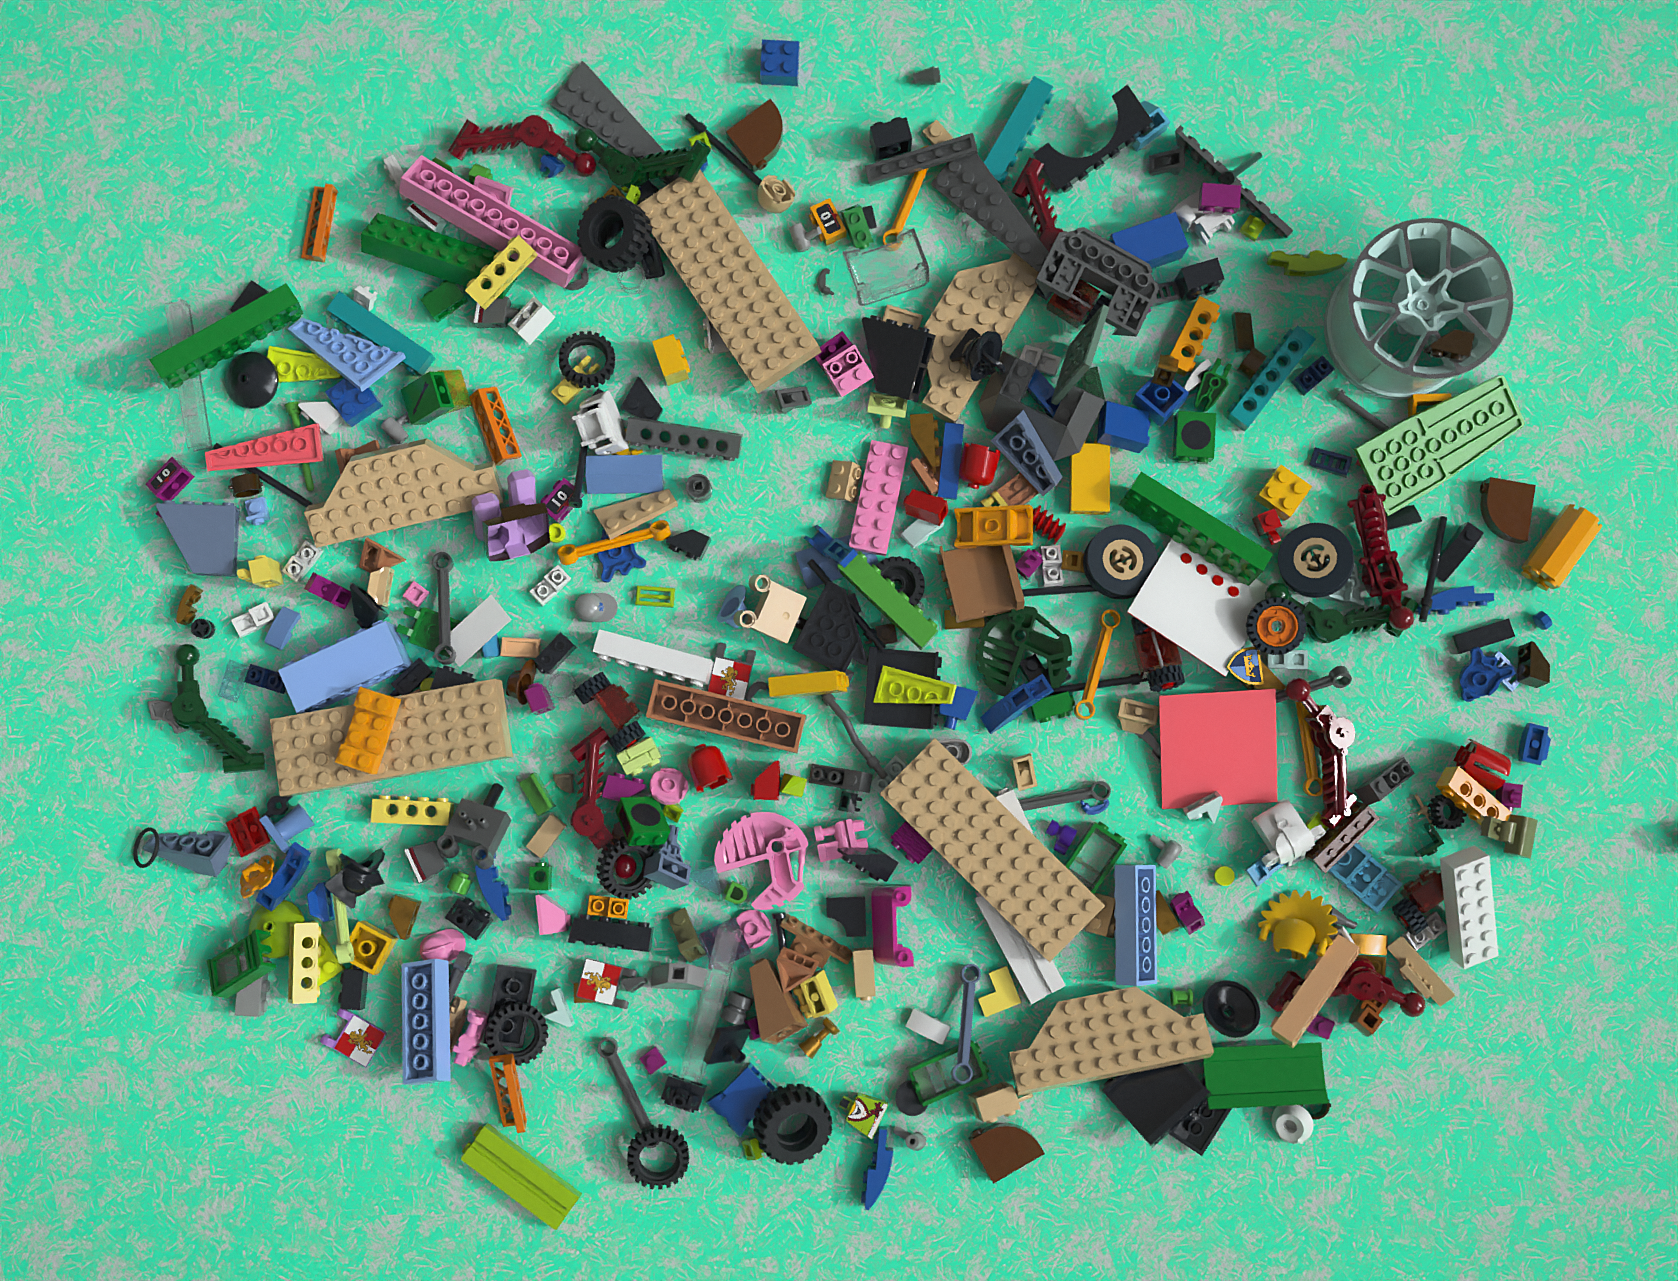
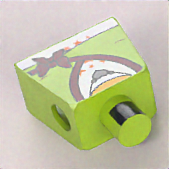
[839,1092,888,1139]

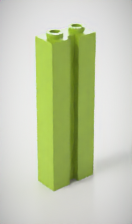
[461,1123,582,1231]

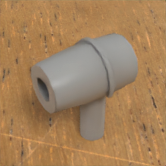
[789,223,822,252]
[381,412,409,445]
[1149,835,1182,869]
[893,1126,926,1151]

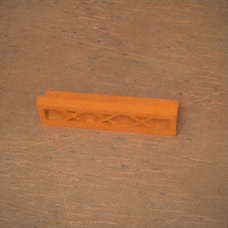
[301,183,338,263]
[469,387,522,466]
[489,1054,527,1133]

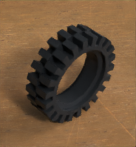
[596,836,655,899]
[485,1001,548,1066]
[627,1124,689,1190]

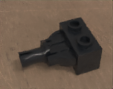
[445,897,493,940]
[661,1073,707,1113]

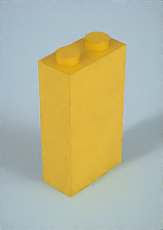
[1069,441,1110,515]
[768,670,849,699]

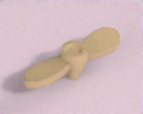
[1414,794,1436,826]

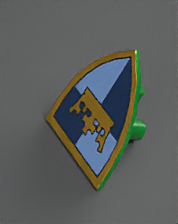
[1226,646,1264,685]

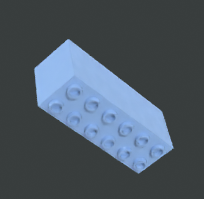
[278,620,412,714]

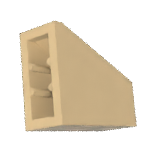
[853,947,876,1001]

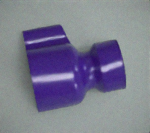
[1045,819,1078,855]

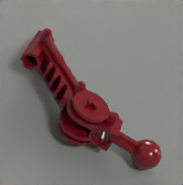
[448,115,596,177]
[1012,157,1064,252]
[1347,484,1414,631]
[1286,677,1357,829]
[569,726,637,879]
[1266,957,1426,1017]

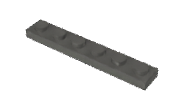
[865,133,978,186]

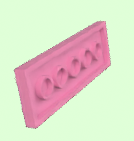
[849,440,909,556]

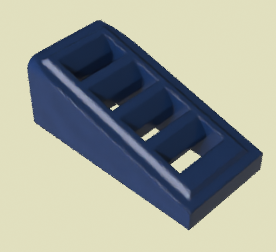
[1309,447,1352,478]

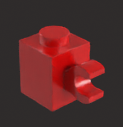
[1252,508,1282,545]

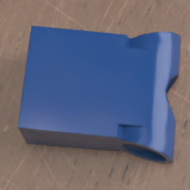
[706,1062,777,1137]

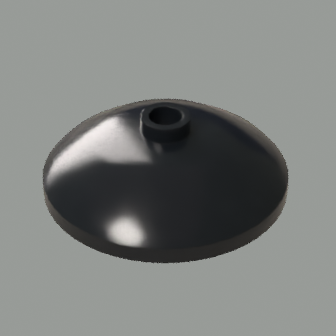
[225,352,279,409]
[1203,980,1260,1038]

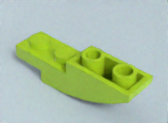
[1266,250,1348,277]

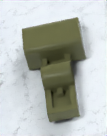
[1481,814,1538,859]

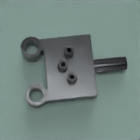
[437,783,512,870]

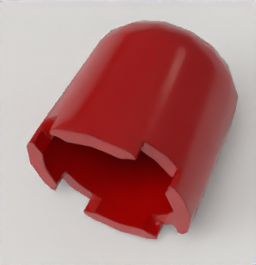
[959,443,1001,490]
[687,744,733,793]

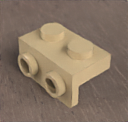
[826,460,861,503]
[1085,893,1116,938]

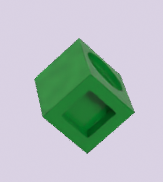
[529,862,552,890]

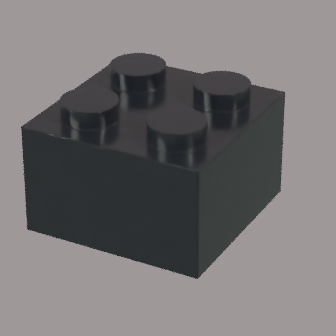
[869,117,912,162]
[1174,258,1225,301]

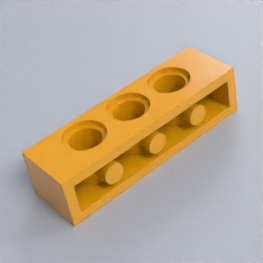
[1170,296,1220,376]
[1435,766,1512,825]

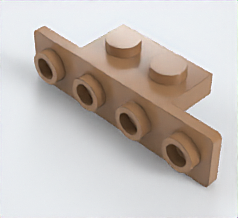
[780,914,853,969]

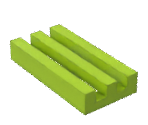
[635,586,675,608]

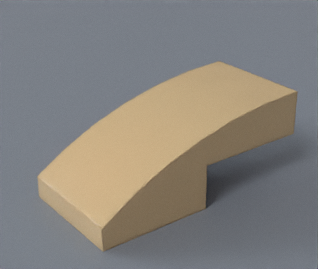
[526,814,567,858]

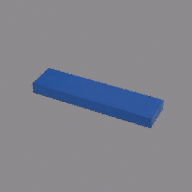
[938,422,964,500]

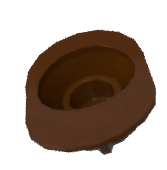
[506,659,536,705]

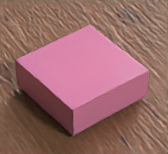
[402,581,430,608]

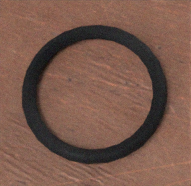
[133,827,160,868]

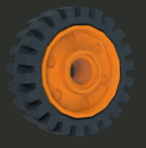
[1246,597,1306,655]

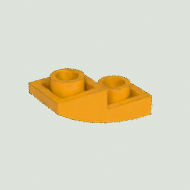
[587,895,629,919]

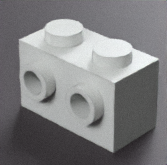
[508,297,555,344]

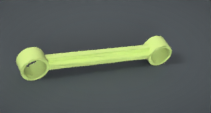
[326,848,354,964]

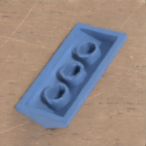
[585,455,663,494]
[795,534,878,589]

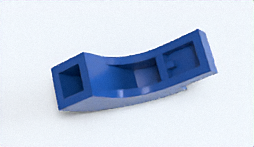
[255,842,311,911]

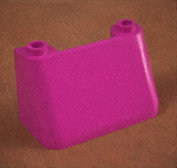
[871,885,914,967]

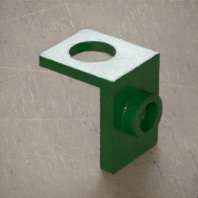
[1414,823,1444,857]

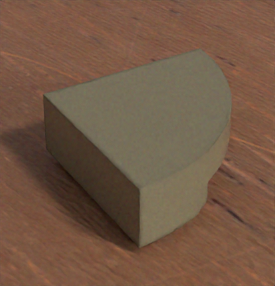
[553,774,574,793]

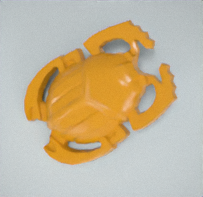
[240,855,274,899]

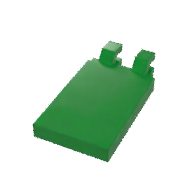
[396,606,462,658]

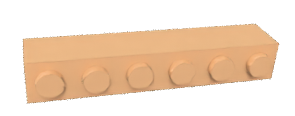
[1271,934,1359,1048]

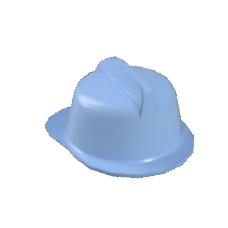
[717,585,747,628]

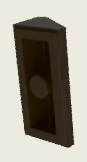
[1232,312,1255,352]

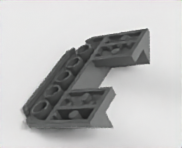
[1035,227,1159,337]
[978,351,1105,461]

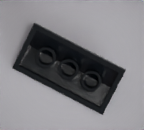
[483,964,537,1048]
[1169,1076,1232,1156]

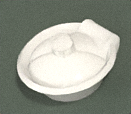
[1272,1105,1314,1144]

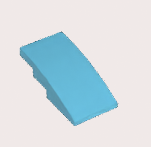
[1328,843,1403,914]

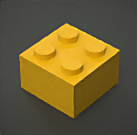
[652,334,691,386]
[1254,465,1312,521]
[350,920,398,975]

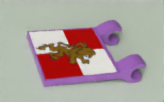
[320,1009,387,1067]

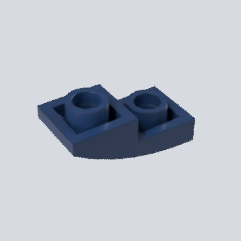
[1291,355,1335,396]
[244,664,286,694]

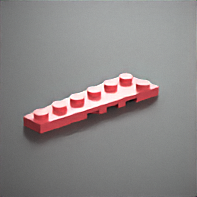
[205,424,323,471]

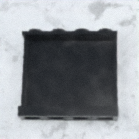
[864,647,942,730]
[1102,1063,1211,1148]

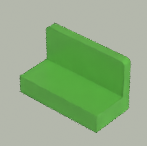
[519,773,556,816]

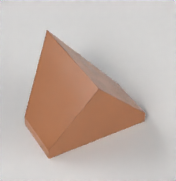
[359,537,406,573]
[776,946,820,994]

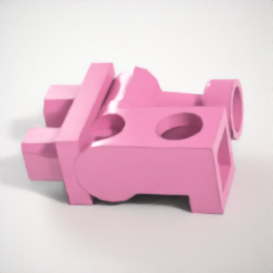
[814,819,868,862]
[453,1008,489,1066]

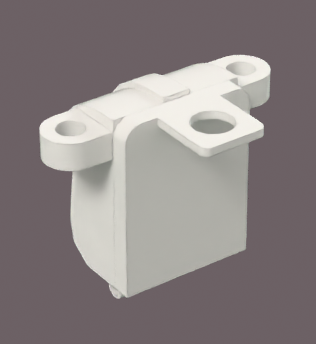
[1251,800,1326,867]

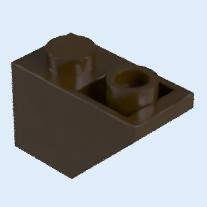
[1424,329,1475,363]
[1517,641,1550,688]

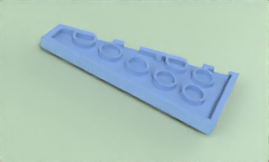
[288,318,406,392]

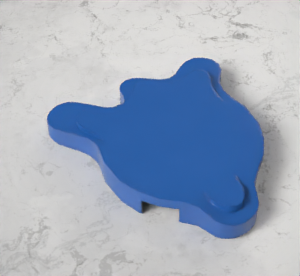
[597,529,647,583]
[1459,647,1515,702]

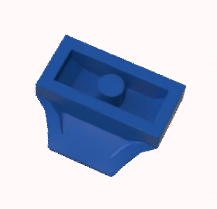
[1518,723,1551,765]
[307,882,335,922]

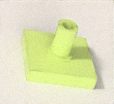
[867,392,908,428]

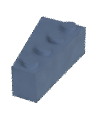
[991,410,1062,496]

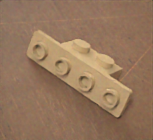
[1387,936,1455,1006]

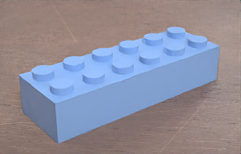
[1114,864,1157,986]
[402,959,451,1085]

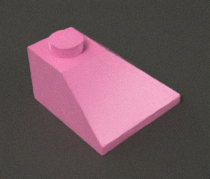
[536,894,572,935]

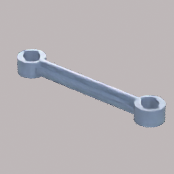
[951,964,981,1084]

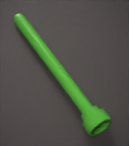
[285,401,314,491]

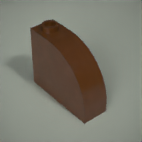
[726,99,783,172]
[1480,477,1536,544]
[969,1123,1045,1184]

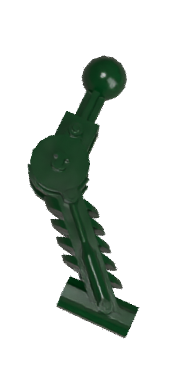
[574,128,711,188]
[1265,583,1419,643]
[171,644,265,774]

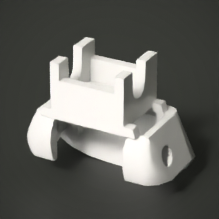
[1170,183,1235,246]
[572,391,629,455]

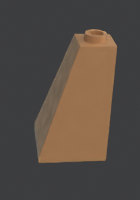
[749,958,808,1045]

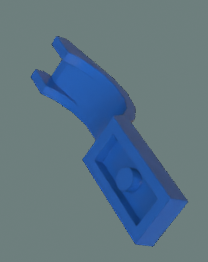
[804,525,858,568]

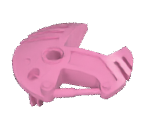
[714,812,808,910]

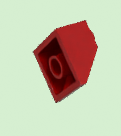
[751,761,781,801]

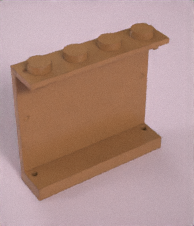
[937,545,1025,623]

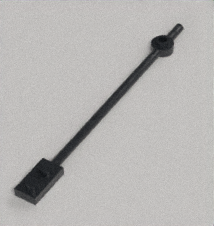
[260,658,433,818]

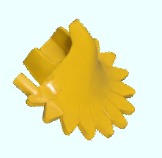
[1258,890,1338,960]

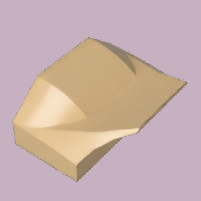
[367,567,395,607]
[1117,698,1159,735]

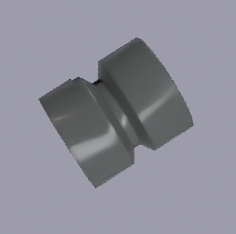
[686,474,713,503]
[720,990,753,1025]

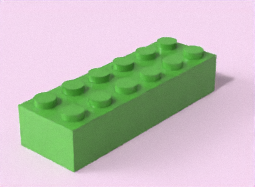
[837,551,938,650]

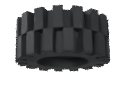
[1427,794,1467,829]

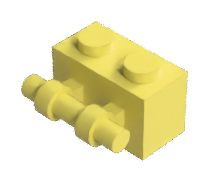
[237,555,284,589]
[793,970,838,1019]

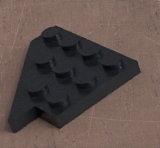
[792,580,868,673]

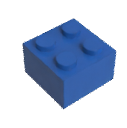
[760,40,800,86]
[1132,377,1189,427]
[325,378,383,427]

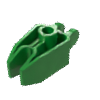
[1194,358,1232,412]

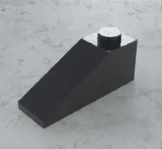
[1428,522,1484,582]

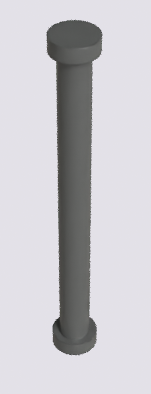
[1335,390,1389,432]

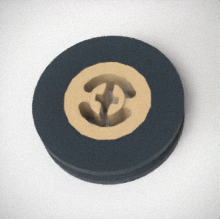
[1278,523,1354,598]
[1083,525,1158,599]

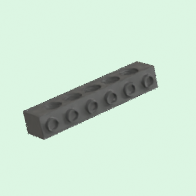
[625,417,743,461]

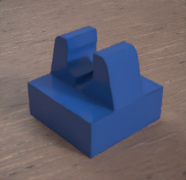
[540,154,566,178]

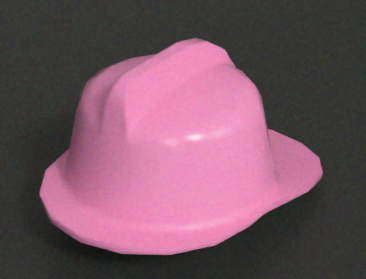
[420,929,466,961]

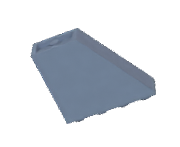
[156,500,240,577]

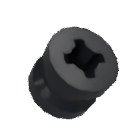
[191,619,215,639]

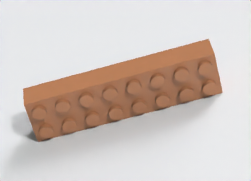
[646,679,806,754]

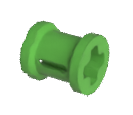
[1170,989,1193,1006]

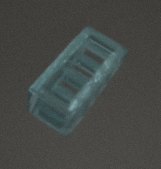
[218,659,249,703]

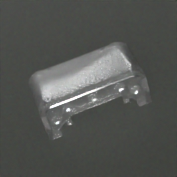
[842,228,929,306]

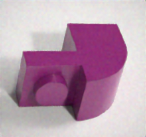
[304,572,351,610]
[1169,891,1205,935]

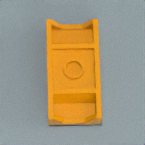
[954,505,1033,549]
[335,687,401,774]

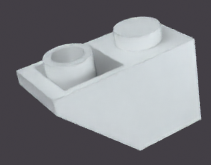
[298,402,344,434]

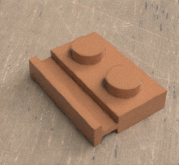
[997,473,1039,506]

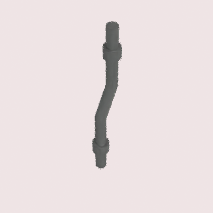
[821,694,888,780]

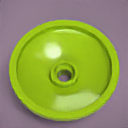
[248,900,305,959]

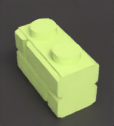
[616,736,662,777]

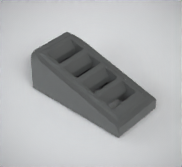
[1151,280,1181,307]

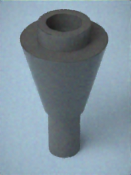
[1328,906,1357,929]

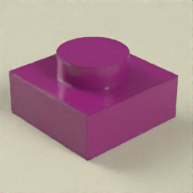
[745,1016,760,1040]
[640,1046,667,1075]

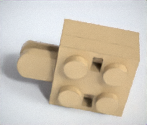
[968,1082,1033,1124]

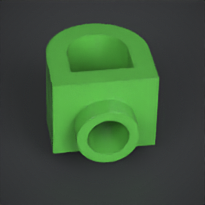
[468,164,493,185]
[447,871,473,895]
[723,881,748,904]

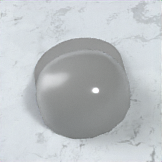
[574,593,618,622]

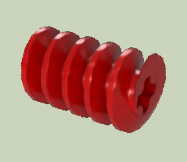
[1033,505,1066,545]

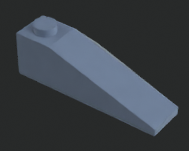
[143,831,232,877]

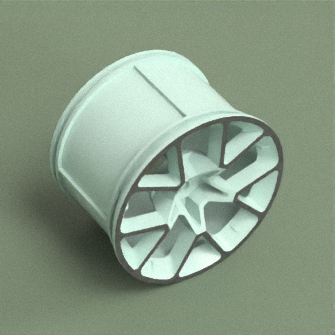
[1324,218,1513,400]

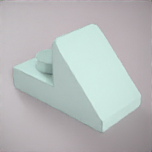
[1182,791,1223,824]
[544,987,575,1027]

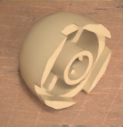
[757,175,795,214]

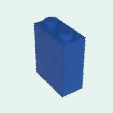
[1097,401,1151,453]

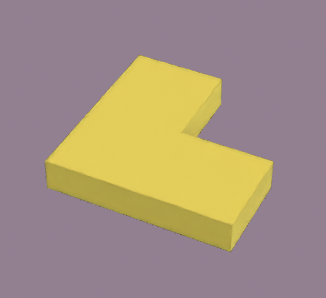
[978,966,1022,1017]

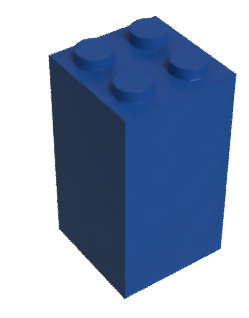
[1108,212,1189,269]

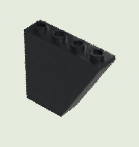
[862,315,936,402]

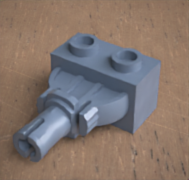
[643,825,691,890]

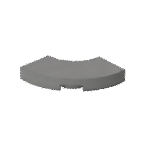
[148,700,189,734]

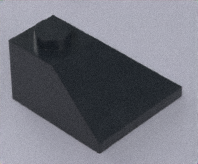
[350,583,389,629]

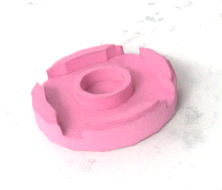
[649,768,688,805]
[733,909,771,949]

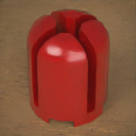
[1453,739,1511,790]

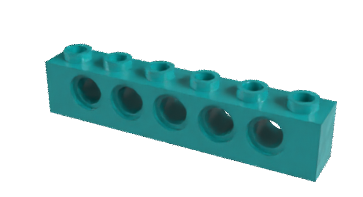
[1227,326,1316,432]

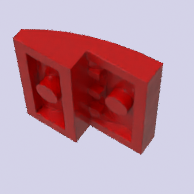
[226,806,271,858]

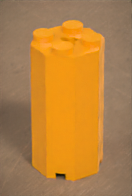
[1521,504,1602,591]

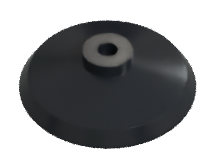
[895,1080,928,1116]

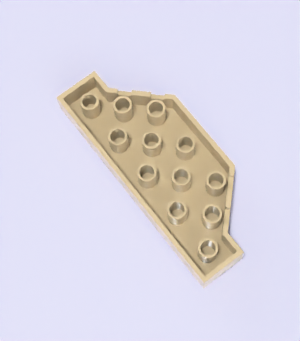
[921,253,1039,423]
[304,438,505,548]
[1008,986,1214,1096]

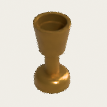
[799,1017,840,1059]

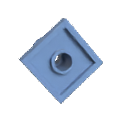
[259,803,315,854]

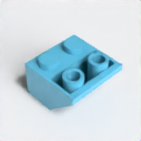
[1115,100,1170,151]

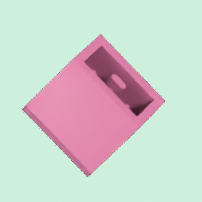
[822,344,874,397]

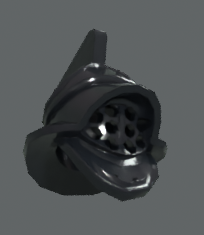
[949,328,1006,381]
[324,848,385,909]

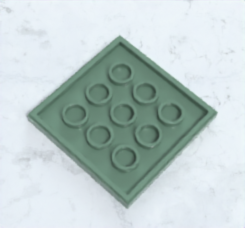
[1051,304,1109,405]

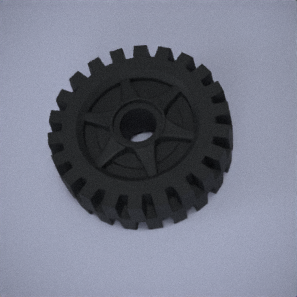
[876,556,925,606]

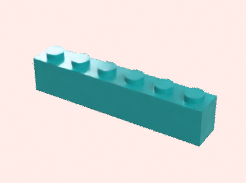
[984,76,1054,184]
[326,291,435,376]

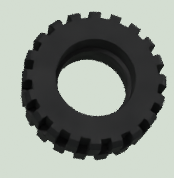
[577,195,652,273]
[753,1083,833,1165]

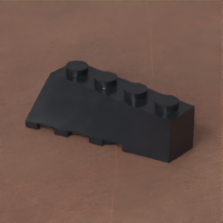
[568,914,654,952]

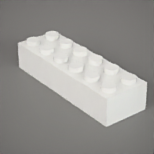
[593,629,714,687]
[1440,845,1498,969]

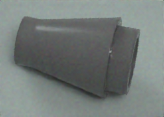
[913,66,941,85]

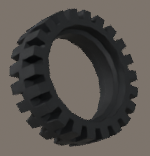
[559,331,615,389]

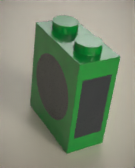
[400,371,455,425]
[1173,411,1216,464]
[616,796,670,846]

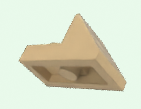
[1010,753,1037,791]

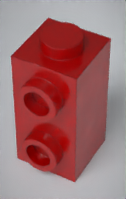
[903,489,948,526]

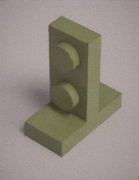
[667,907,707,963]

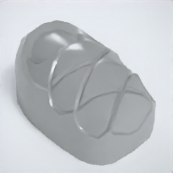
[939,739,972,765]

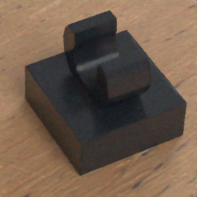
[838,791,862,813]

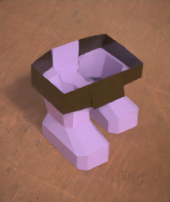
[471,469,550,561]

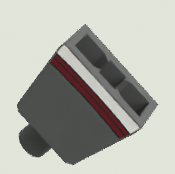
[473,296,520,328]
[404,841,451,884]

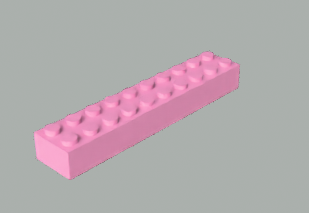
[399,155,585,288]

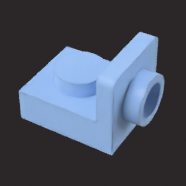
[245,497,270,526]

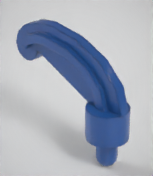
[1080,799,1109,815]

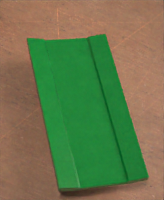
[1203,1042,1329,1109]

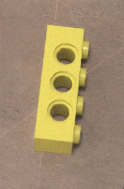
[465,235,538,310]
[371,795,454,826]
[288,922,321,1004]

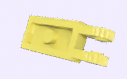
[551,356,600,406]

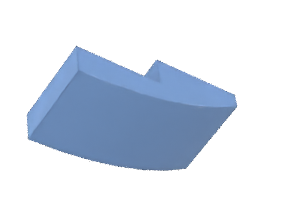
[264,606,301,651]

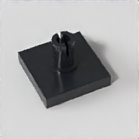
[703,1024,751,1065]

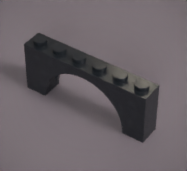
[1033,84,1154,193]

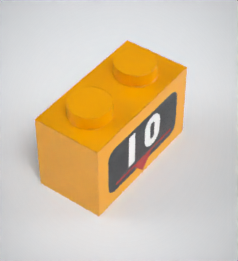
[808,198,847,246]

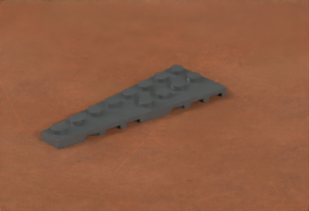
[551,61,681,185]
[1175,125,1293,238]
[931,153,1049,272]

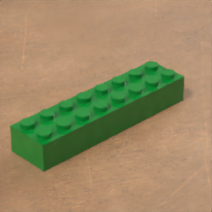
[361,213,517,299]
[149,283,304,389]
[1119,472,1273,586]

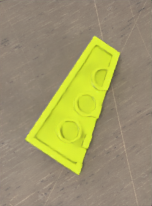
[267,346,342,383]
[873,665,957,704]

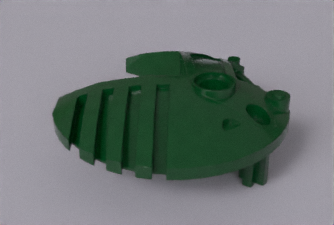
[976,606,1072,697]

